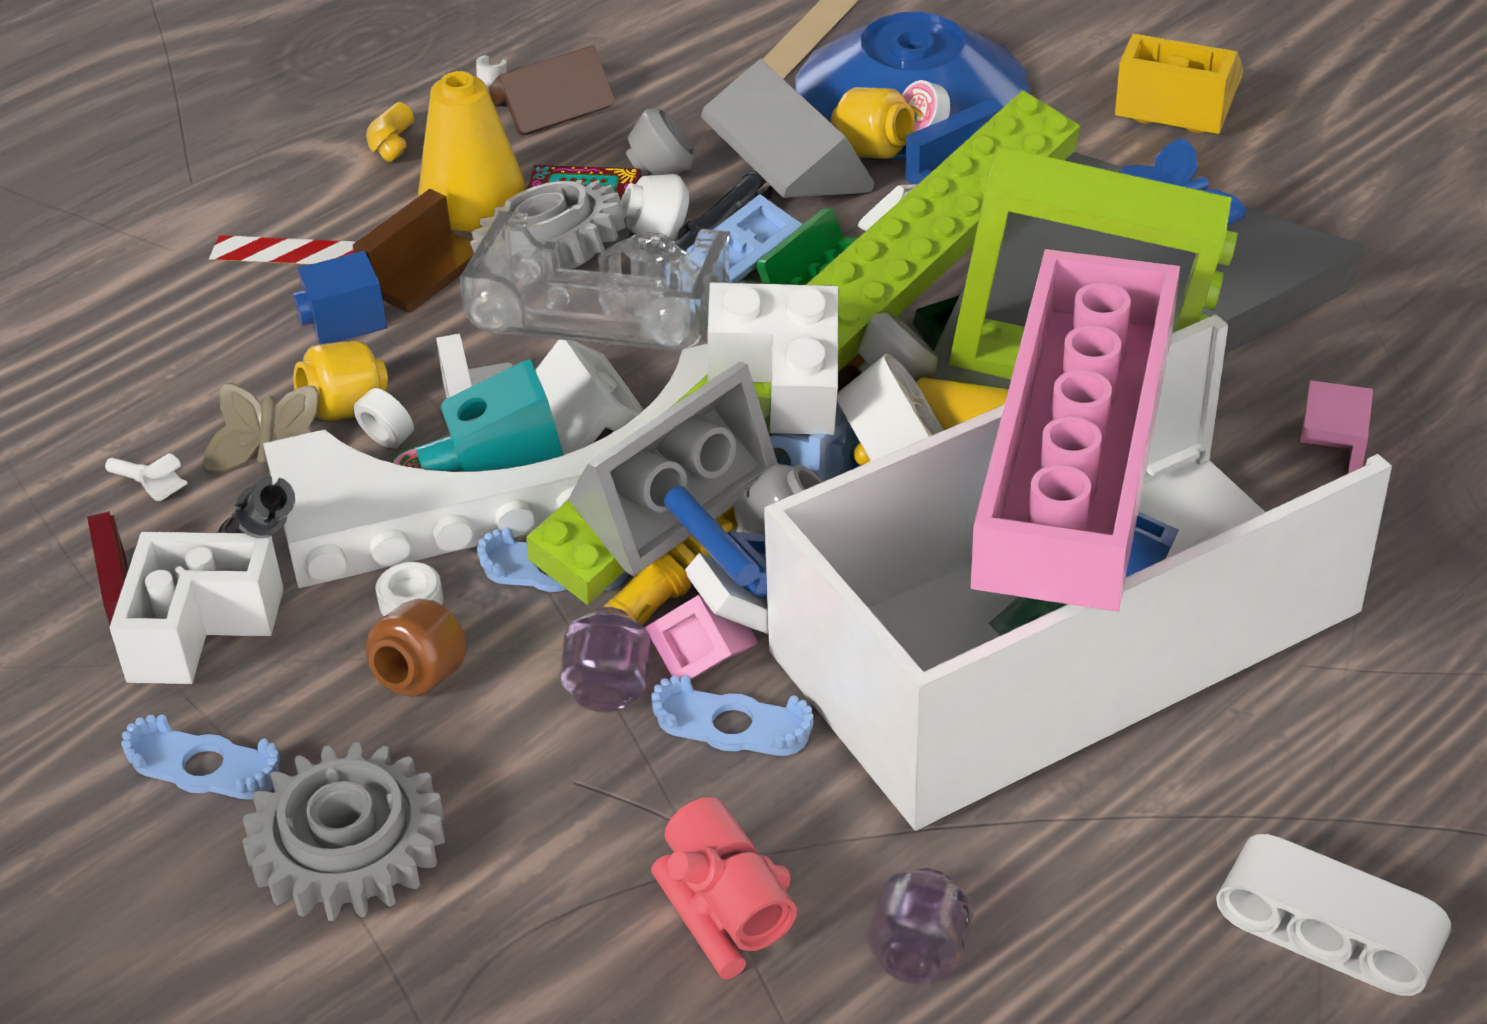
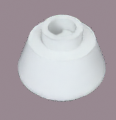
[621,174,689,249]

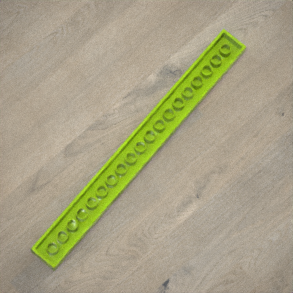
[526,90,1081,605]

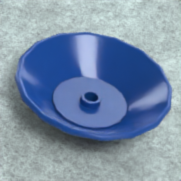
[795,12,1030,160]

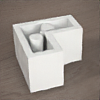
[708,283,838,435]
[109,532,284,684]

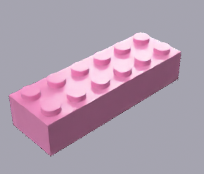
[971,249,1180,612]

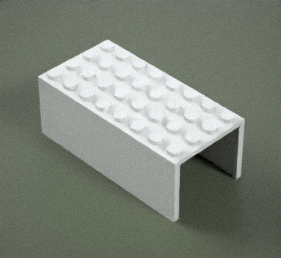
[764,314,1392,831]

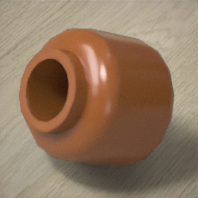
[365,598,466,697]

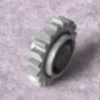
[470,180,626,281]
[242,742,445,921]

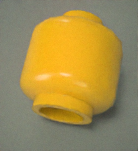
[831,87,915,159]
[293,341,388,421]

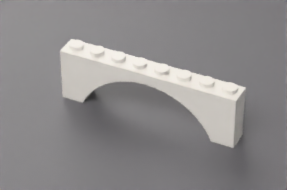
[263,344,785,589]

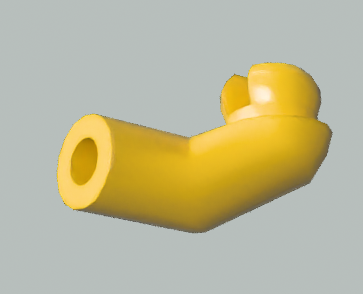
[366,102,415,162]

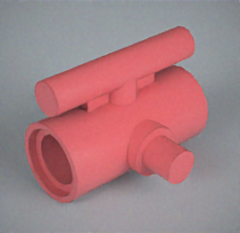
[651,797,797,980]

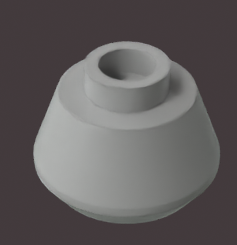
[626,108,695,176]
[858,312,938,382]

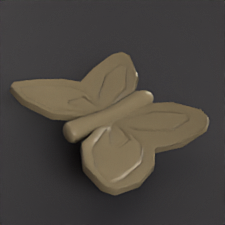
[202,383,319,473]

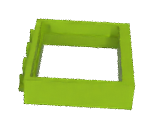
[949,146,1238,379]

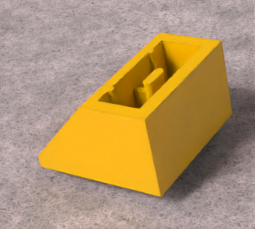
[1115,33,1243,134]

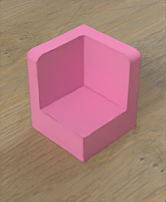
[1300,380,1373,474]
[645,595,758,681]

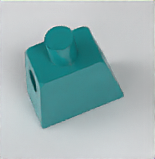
[415,359,564,472]

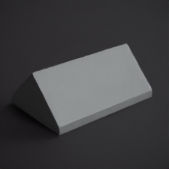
[701,58,875,198]
[568,361,778,576]

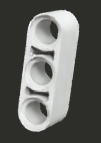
[837,353,944,461]
[1216,834,1451,996]

